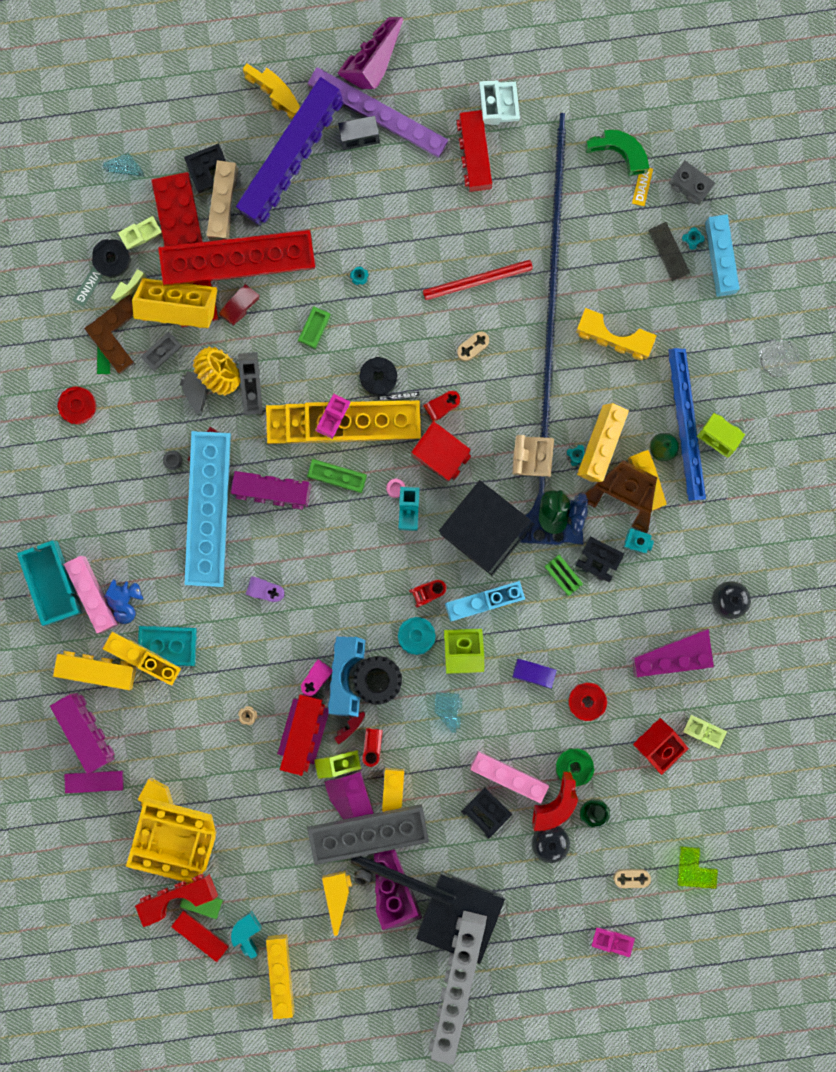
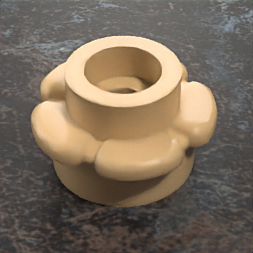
[238,706,257,725]

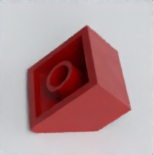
[633,718,689,775]

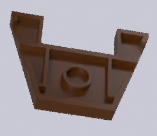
[585,460,657,533]

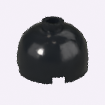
[711,581,751,619]
[531,826,570,863]

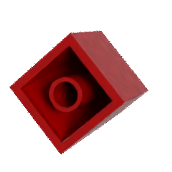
[411,421,471,482]

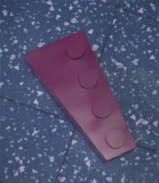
[231,471,312,510]
[631,629,714,677]

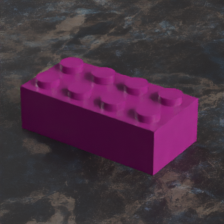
[50,693,115,774]

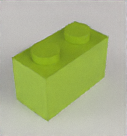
[696,413,746,458]

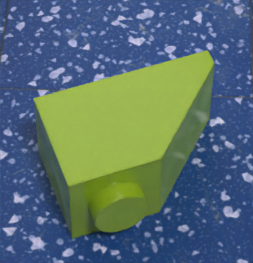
[314,750,361,779]

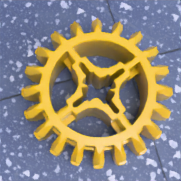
[193,346,241,396]

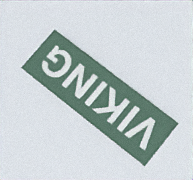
[73,267,103,307]

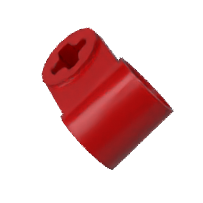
[424,391,460,421]
[409,580,447,608]

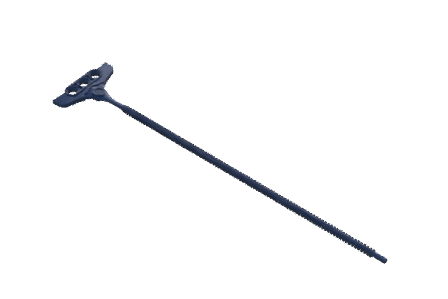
[520,113,584,545]

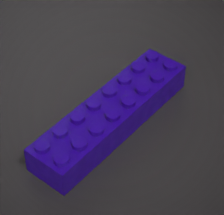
[236,77,343,226]

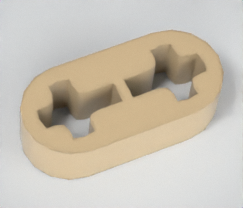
[457,332,489,362]
[613,869,651,888]

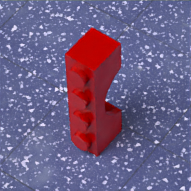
[135,873,218,928]

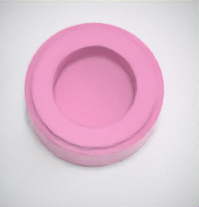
[386,479,405,498]

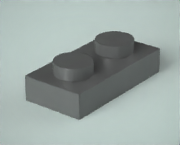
[141,332,182,372]

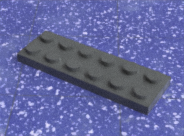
[307,804,429,865]

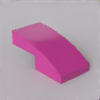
[315,393,351,439]
[592,927,635,957]

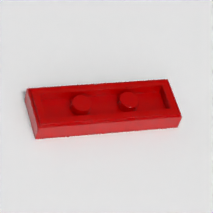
[171,910,229,962]

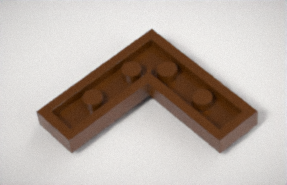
[84,294,135,374]

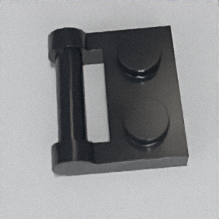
[461,787,513,839]

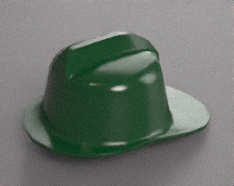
[539,490,570,534]

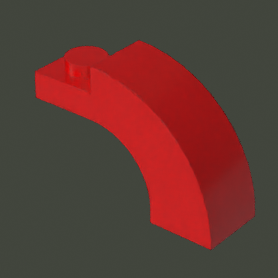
[532,772,578,831]

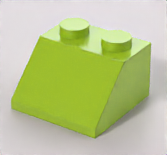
[444,628,484,674]

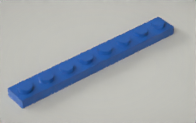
[668,348,706,501]

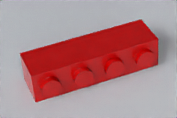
[456,110,492,192]
[280,694,325,776]

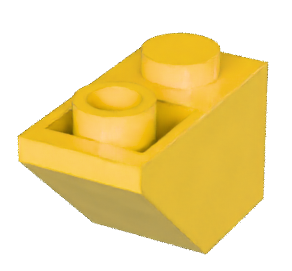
[138,778,174,806]

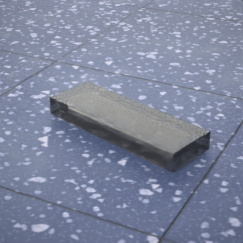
[648,222,690,282]

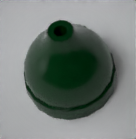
[649,433,679,462]

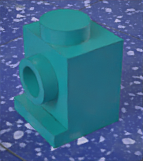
[623,528,654,554]

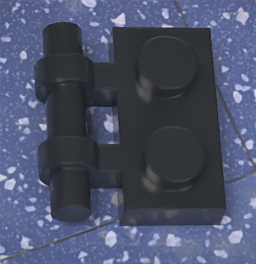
[575,536,624,583]

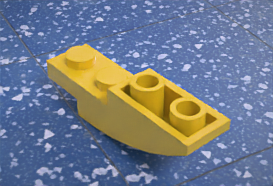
[243,63,300,120]
[102,631,181,686]

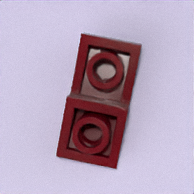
[219,284,260,326]
[334,711,366,745]

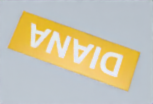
[632,168,654,207]

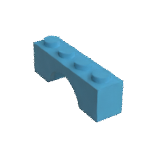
[328,636,366,717]

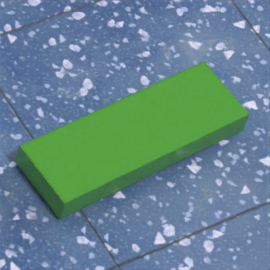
[307,459,367,493]

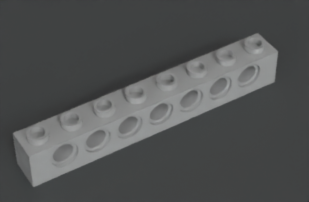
[428,911,487,1065]

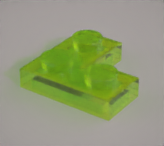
[677,846,718,889]

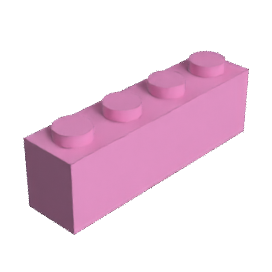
[64,556,118,634]
[470,751,549,803]

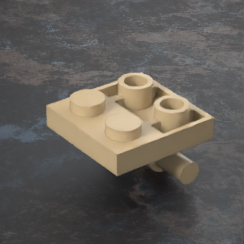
[512,435,554,477]

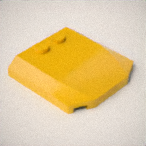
[126,797,216,883]

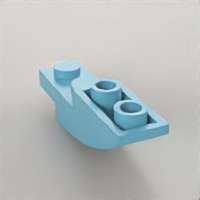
[445,581,525,622]

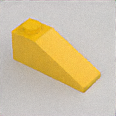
[628,450,667,510]
[382,768,405,812]
[322,870,352,936]

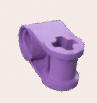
[246,576,285,602]

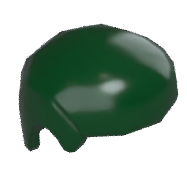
[579,799,610,828]

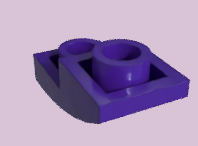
[512,659,557,689]

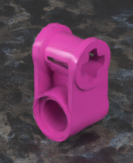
[301,659,333,696]

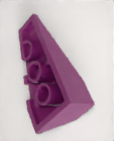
[337,17,403,89]
[324,770,374,820]
[374,849,423,931]

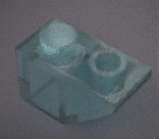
[434,691,463,733]

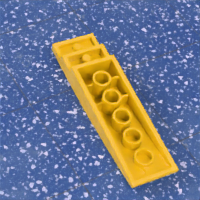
[266,400,421,444]

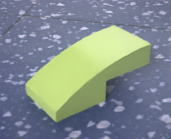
[118,216,162,250]
[111,269,147,303]
[683,715,727,749]

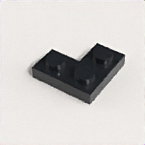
[184,143,226,194]

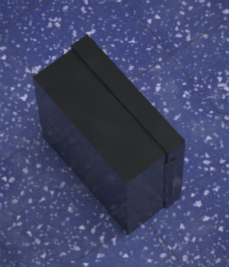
[438,480,535,577]
[416,871,505,964]

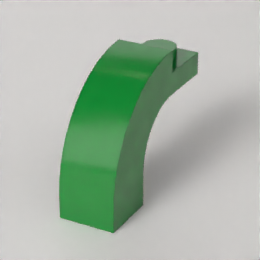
[585,130,650,176]

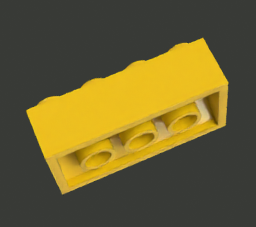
[132,278,217,328]

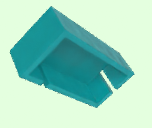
[16,540,83,626]

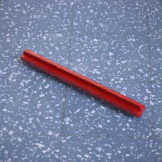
[423,260,533,300]

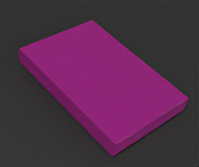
[277,698,329,765]

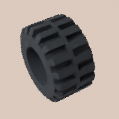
[353,656,402,705]

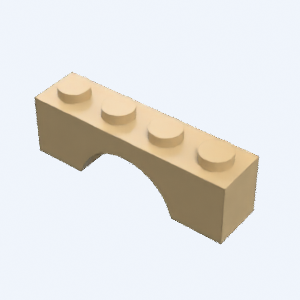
[207,160,238,241]

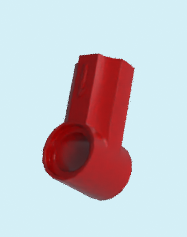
[362,728,383,767]

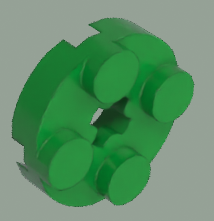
[555,748,594,787]

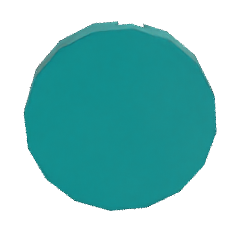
[398,617,436,655]

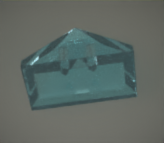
[103,153,144,177]

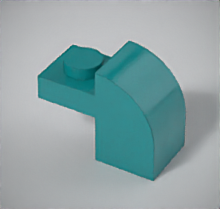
[398,487,420,531]
[231,911,262,959]

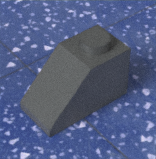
[180,371,209,416]

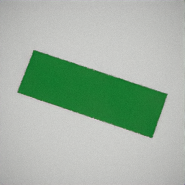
[97,346,110,374]

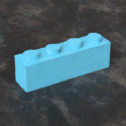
[705,214,740,297]

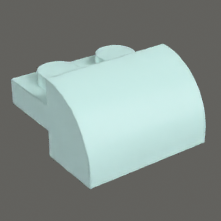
[479,80,520,125]

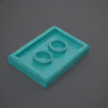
[138,626,197,666]

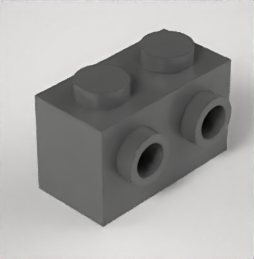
[669,161,715,205]

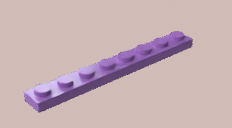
[308,67,448,158]

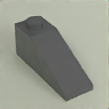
[238,352,263,415]

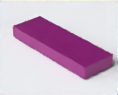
[64,770,124,793]

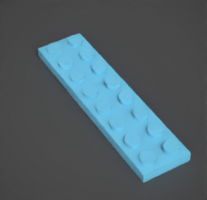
[185,431,231,587]

